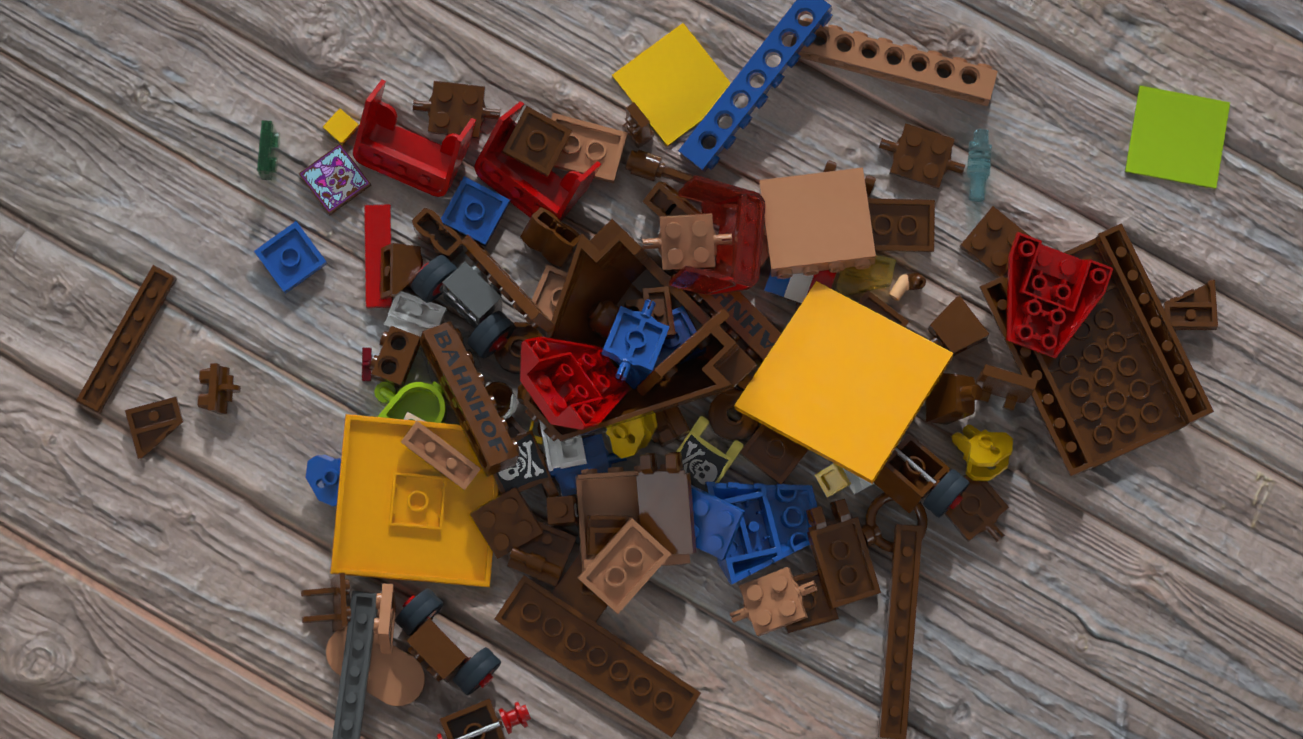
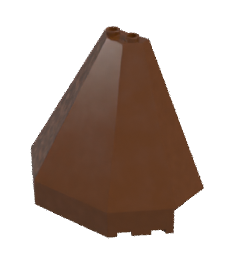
[523,219,757,442]

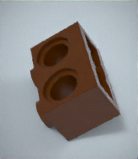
[642,182,702,217]
[369,326,421,389]

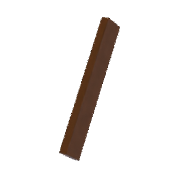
[76,265,177,414]

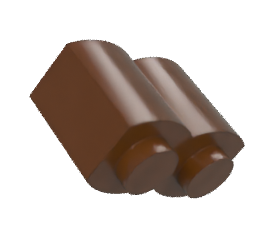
[520,207,580,267]
[412,208,463,262]

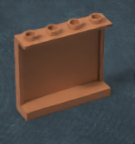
[759,167,876,279]
[575,464,690,572]

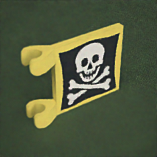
[676,416,744,491]

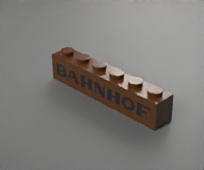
[671,267,781,363]
[419,321,520,477]

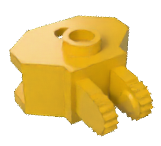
[606,413,657,459]
[951,424,1013,481]

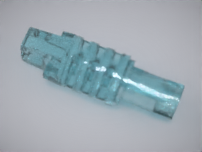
[967,129,992,202]

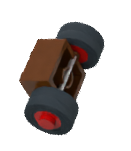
[873,434,969,518]
[395,588,501,695]

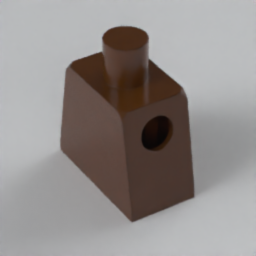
[928,295,990,356]
[926,373,983,425]

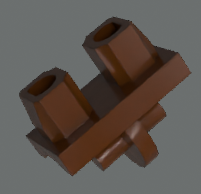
[198,363,241,415]

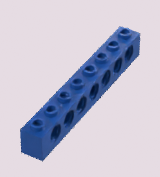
[678,0,833,172]

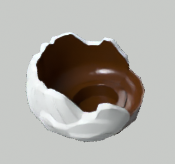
[485,381,517,419]

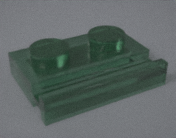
[257,120,280,180]

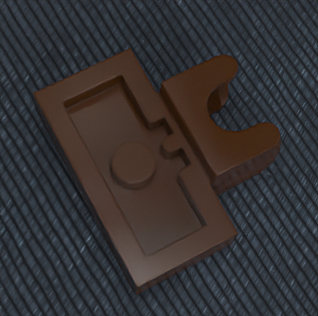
[624,286,676,339]

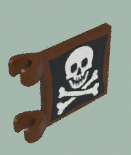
[493,430,559,498]

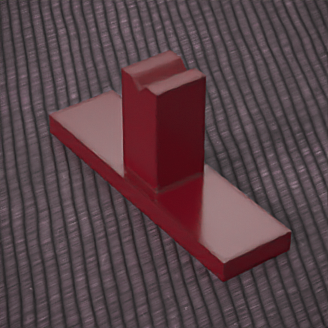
[362,348,372,381]

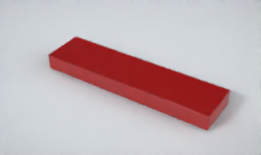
[364,204,393,309]

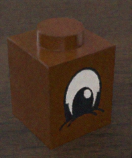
[547,495,579,528]

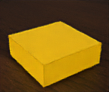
[323,108,359,146]
[815,463,851,498]

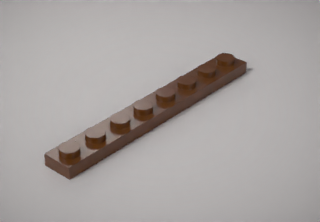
[878,524,923,739]

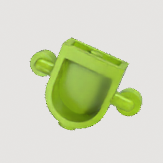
[374,381,447,423]

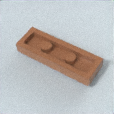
[401,421,481,490]

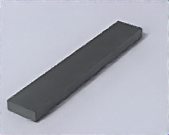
[332,591,378,739]

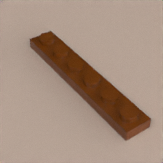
[462,234,555,333]

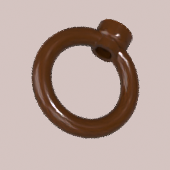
[861,492,928,553]

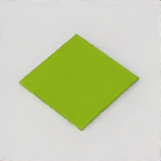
[1125,86,1230,189]

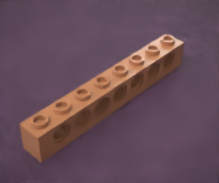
[790,18,998,106]

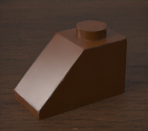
[380,243,423,299]

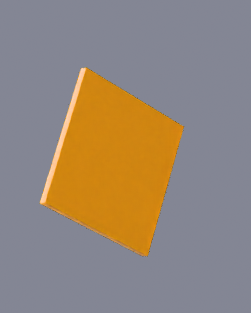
[734,281,953,484]
[330,414,499,587]

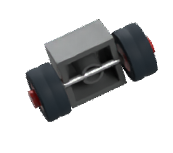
[411,255,515,359]

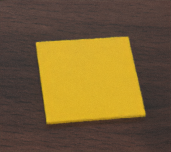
[612,23,731,147]

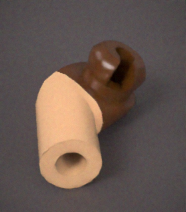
[888,273,926,301]

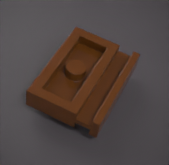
[587,515,640,554]

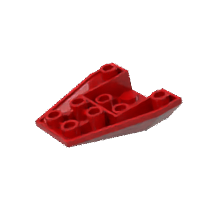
[1006,232,1113,358]
[520,336,630,430]

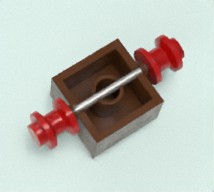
[437,698,531,739]

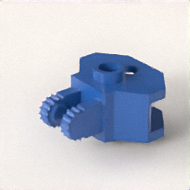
[306,455,341,506]

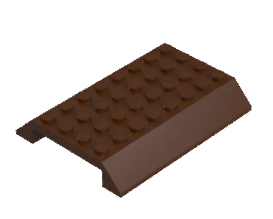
[979,223,1214,477]

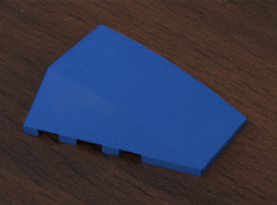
[705,482,817,585]

